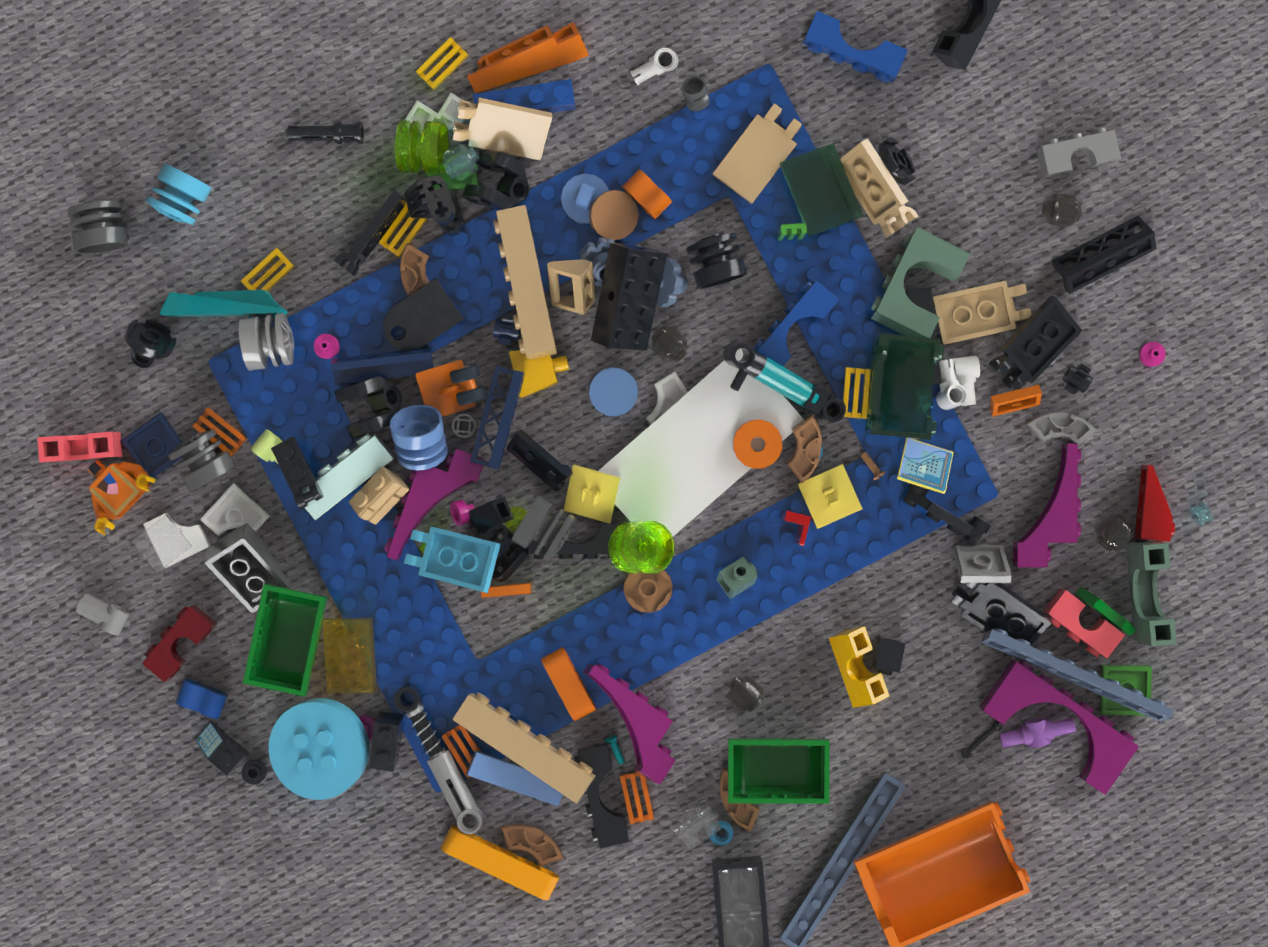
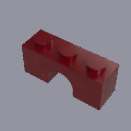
[142,605,218,683]

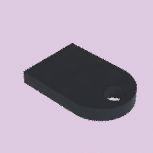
[383,277,464,351]

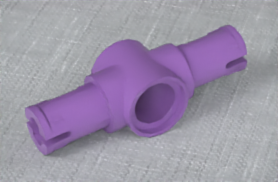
[999,718,1076,748]

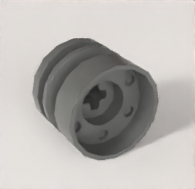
[67,200,128,254]
[167,429,236,491]
[512,495,575,562]

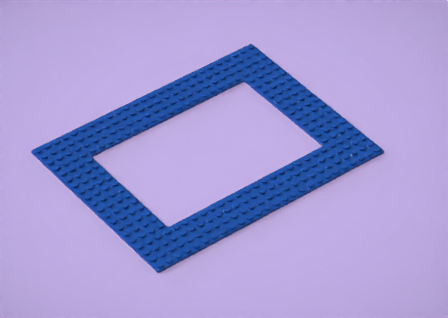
[208,64,998,792]

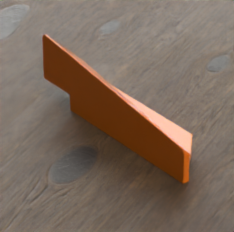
[467,22,588,93]

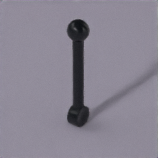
[961,721,1002,758]

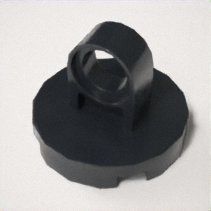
[879,137,916,185]
[125,319,177,368]

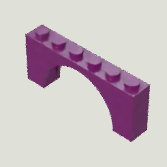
[979,660,1139,795]

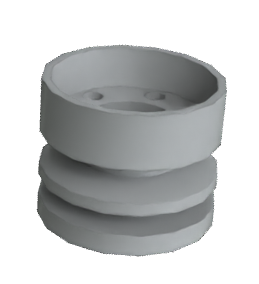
[239,313,294,371]

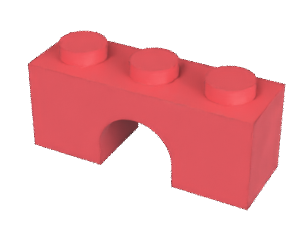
[37,432,122,462]
[1043,589,1125,659]

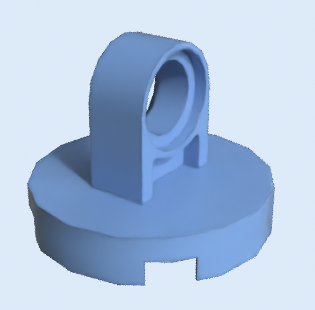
[561,174,609,224]

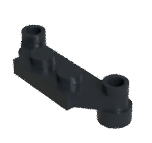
[902,483,991,545]

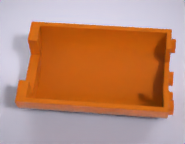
[853,801,1031,947]

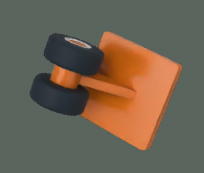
[415,360,487,417]

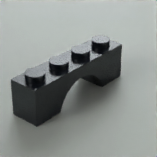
[932,0,1001,70]
[528,524,628,559]
[574,742,629,849]

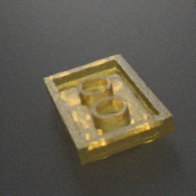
[322,618,377,693]

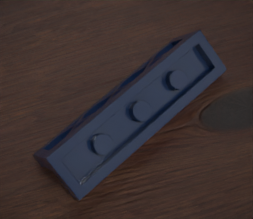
[331,347,434,385]
[470,366,525,470]

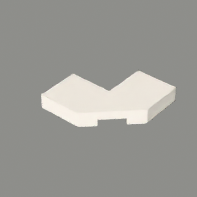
[404,93,464,135]

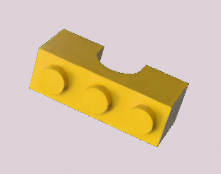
[829,626,889,708]

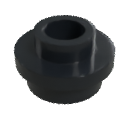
[242,760,267,785]

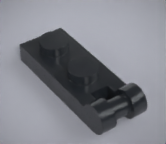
[506,429,573,491]
[271,436,324,509]

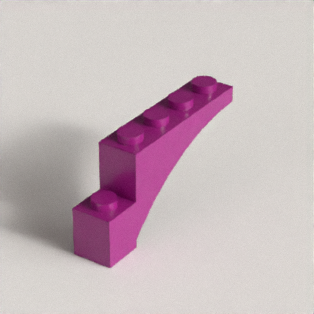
[1013,444,1081,567]
[385,449,485,561]
[583,663,676,785]

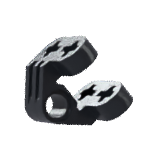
[462,150,530,209]
[404,175,464,236]
[333,376,402,438]
[473,524,528,583]

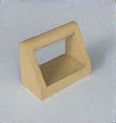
[547,259,596,315]

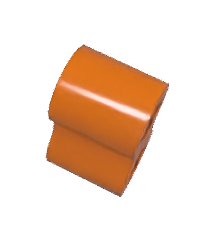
[622,169,672,220]

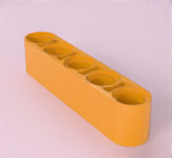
[440,825,560,900]

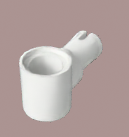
[630,48,679,85]
[952,356,980,406]
[936,359,967,410]

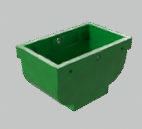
[243,584,327,697]
[728,738,830,804]

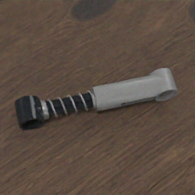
[394,684,484,834]

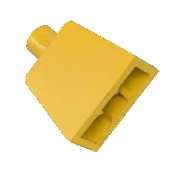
[509,350,570,398]

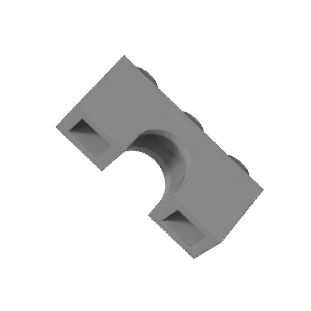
[1037,128,1121,178]

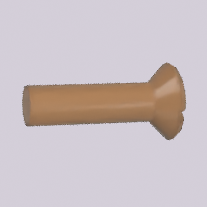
[861,452,885,480]

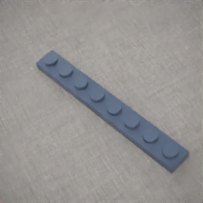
[981,629,1173,722]
[779,772,906,947]

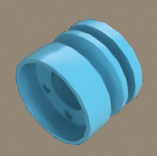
[145,163,212,225]

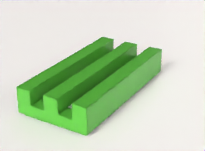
[777,223,807,241]

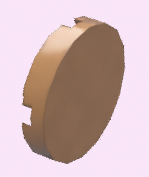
[589,190,639,240]
[624,563,672,613]

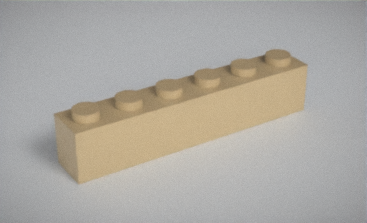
[493,205,557,360]
[452,692,596,804]

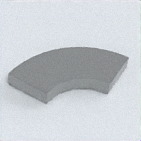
[1026,413,1096,445]

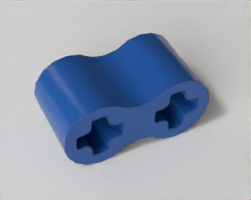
[175,679,228,719]

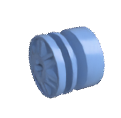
[390,405,448,471]

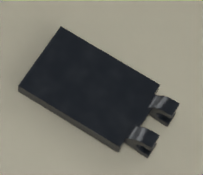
[333,190,407,276]
[988,295,1082,390]
[951,583,1052,646]

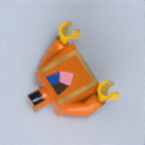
[88,460,156,536]

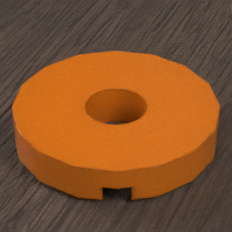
[733,419,782,469]

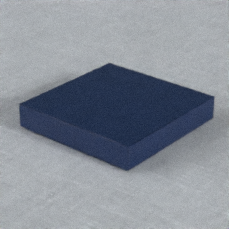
[120,412,183,478]

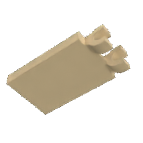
[453,98,552,160]
[713,103,802,205]
[835,138,918,238]
[932,281,1032,345]

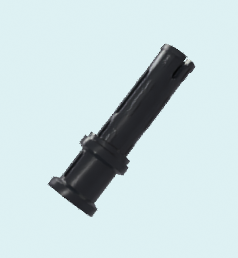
[287,122,364,144]

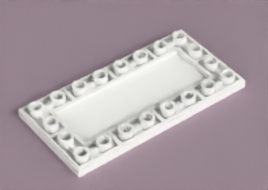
[598,349,804,551]

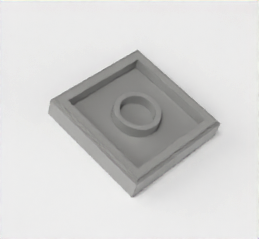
[953,545,1012,583]

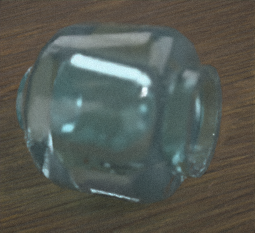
[442,144,480,181]

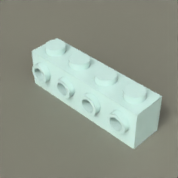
[302,432,394,520]

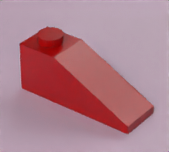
[1134,465,1175,542]

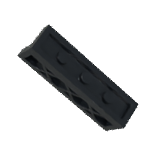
[1052,215,1156,294]

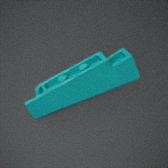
[160,290,287,317]

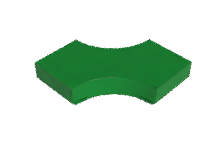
[1076,587,1135,637]

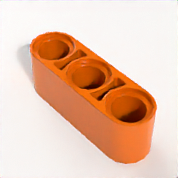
[541,647,597,722]

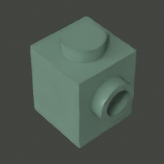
[716,557,758,599]

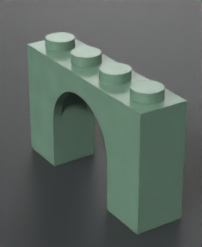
[871,227,970,345]
[1126,541,1177,646]

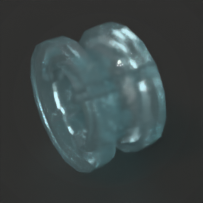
[1190,502,1213,527]

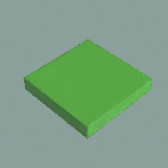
[1100,665,1152,716]

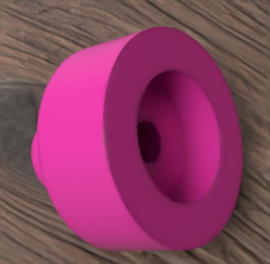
[314,334,340,359]
[1139,342,1166,367]
[450,500,475,526]

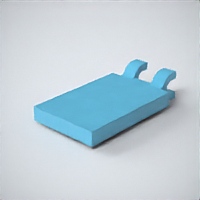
[404,526,500,593]

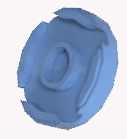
[589,368,638,417]

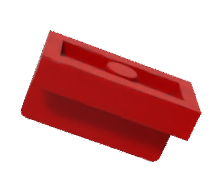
[780,510,811,546]

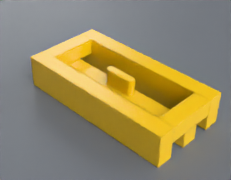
[416,37,468,90]
[379,204,428,258]
[241,247,295,291]
[842,367,871,419]

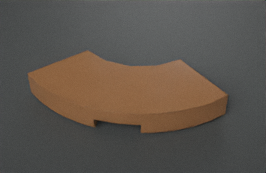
[400,243,429,295]
[786,414,822,483]
[719,767,760,832]
[501,824,564,866]

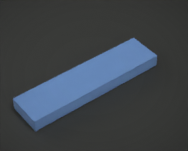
[466,750,563,806]

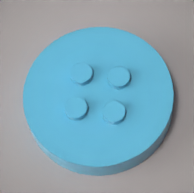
[269,698,370,800]

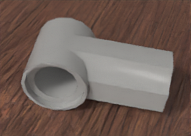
[76,593,130,636]

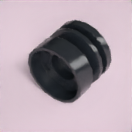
[686,233,748,289]

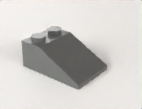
[204,523,291,613]

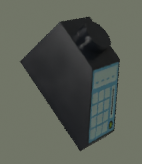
[195,721,249,776]

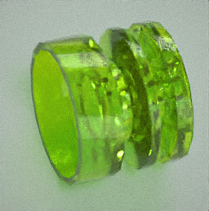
[395,120,449,174]
[609,521,674,573]

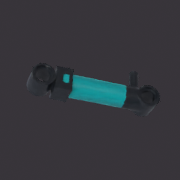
[723,342,846,422]

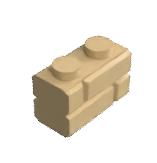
[349,466,409,525]

